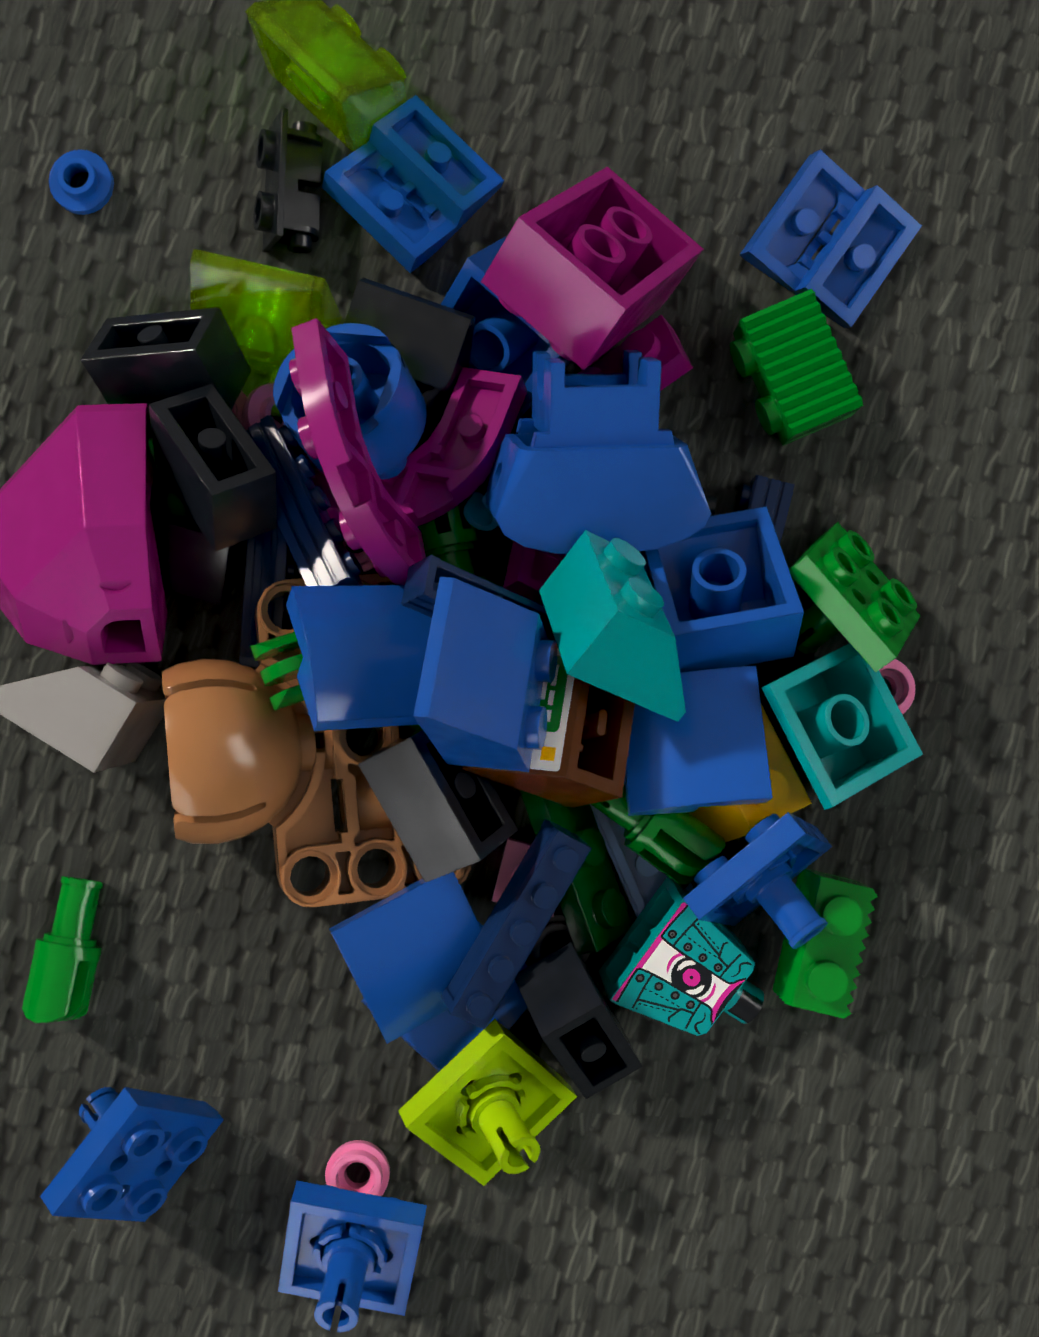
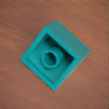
[539,530,686,722]
[762,643,923,810]

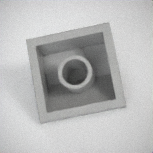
[0,662,167,773]

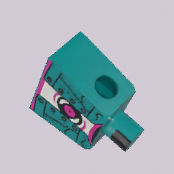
[598,877,764,1036]

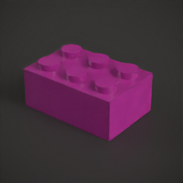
[481,167,704,370]

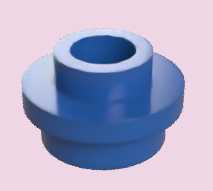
[49,150,114,215]

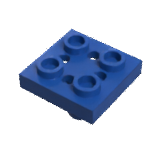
[683,812,833,949]
[40,1087,224,1222]
[278,1180,427,1332]

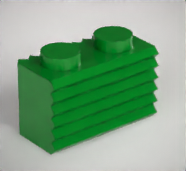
[730,289,863,446]
[772,868,878,1019]

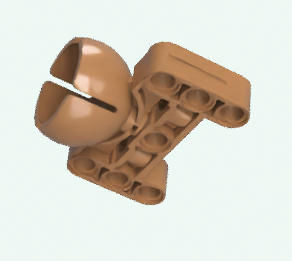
[162,574,471,907]

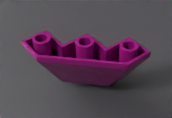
[0,403,168,665]

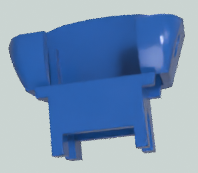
[485,350,711,554]

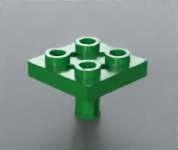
[789,522,920,672]

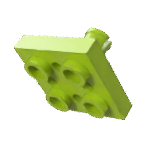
[398,1019,577,1186]

